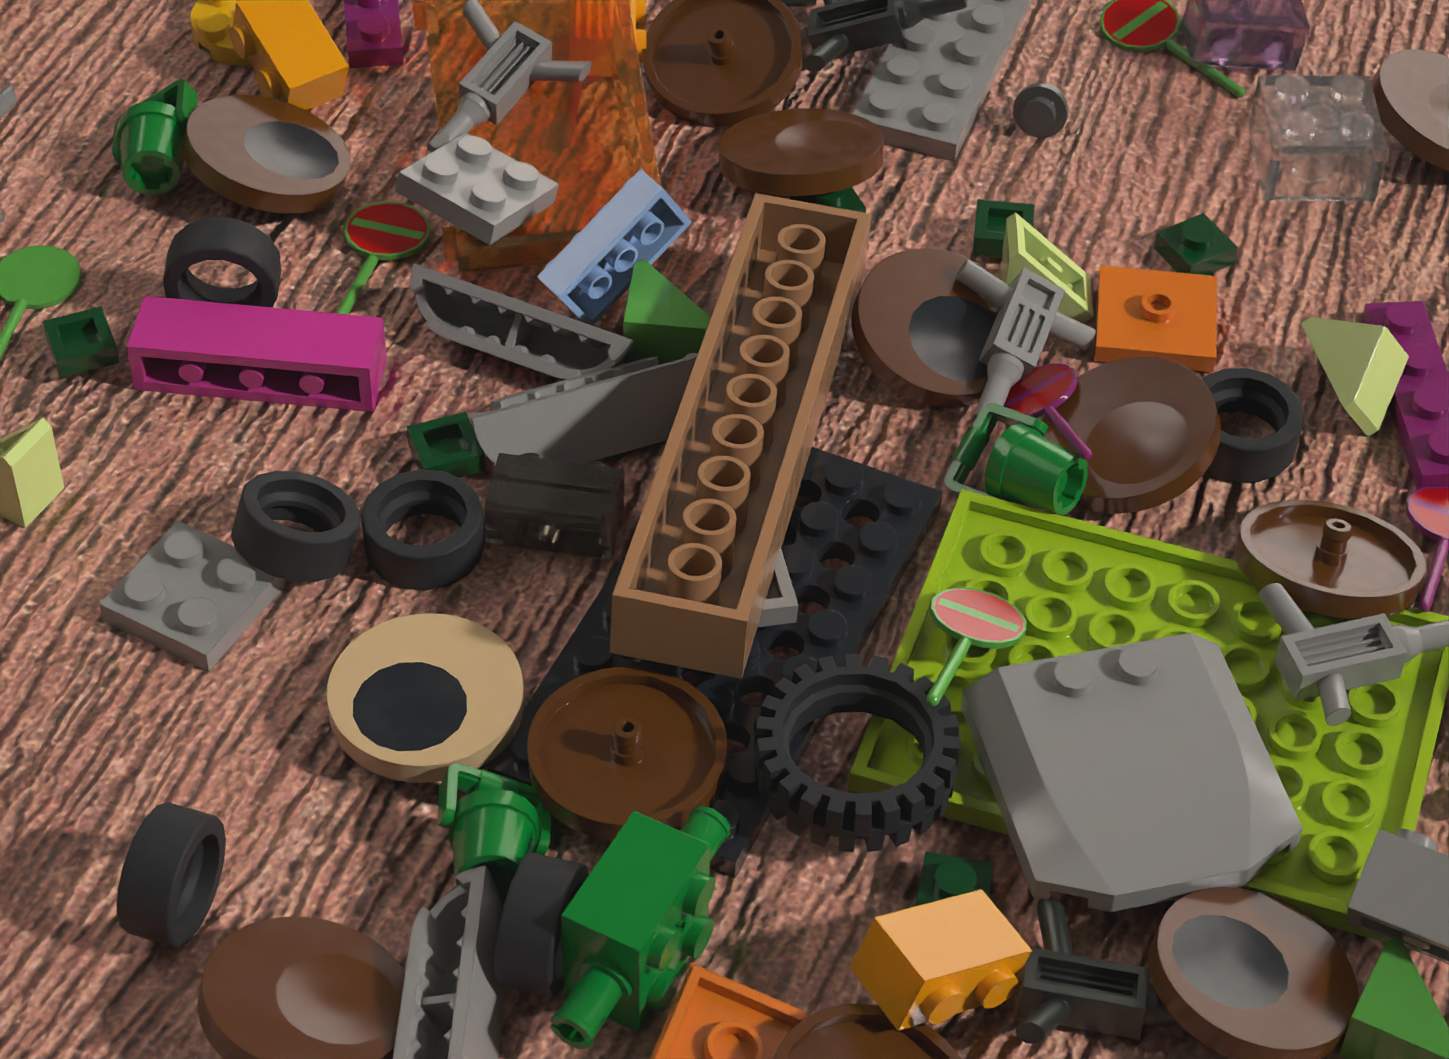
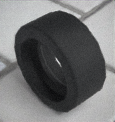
[163,218,282,308]
[1202,368,1304,482]
[361,469,485,591]
[231,471,361,582]
[116,802,226,948]
[495,853,589,997]

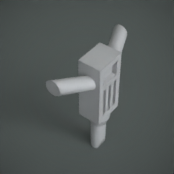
[427,0,592,152]
[956,259,1097,429]
[1258,583,1449,726]

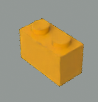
[229,0,349,110]
[849,889,1032,1031]

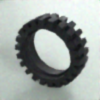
[754,654,960,852]

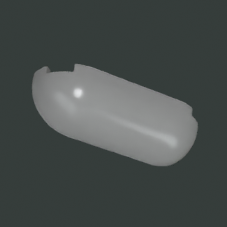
[410,263,634,380]
[470,353,698,476]
[393,865,507,1059]

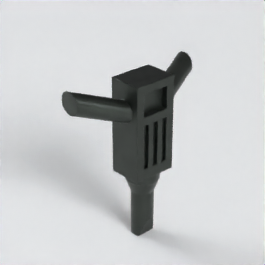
[803,0,968,72]
[1016,897,1180,1044]

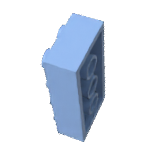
[537,169,692,326]

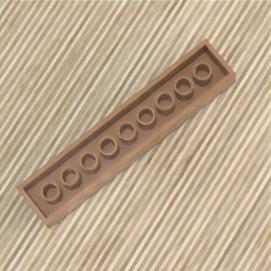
[610,193,871,679]

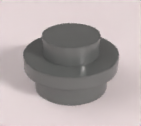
[1013,83,1069,138]

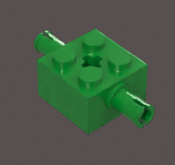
[550,806,731,1050]

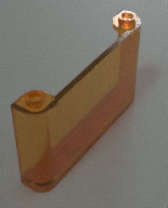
[412,0,668,273]

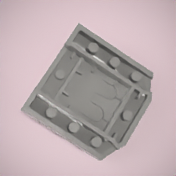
[961,633,1303,912]

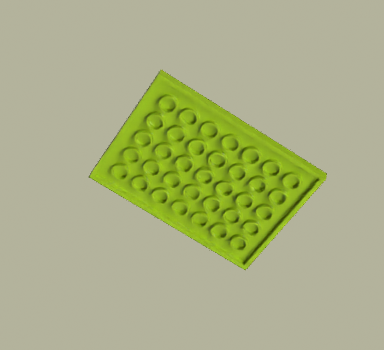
[848,489,1449,943]

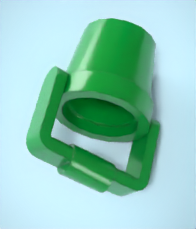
[112,79,198,195]
[945,403,1088,515]
[437,763,551,904]

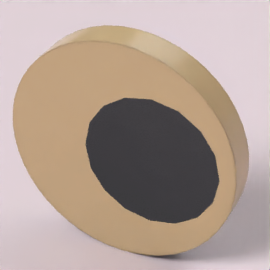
[327,613,524,783]

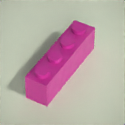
[127,296,387,412]

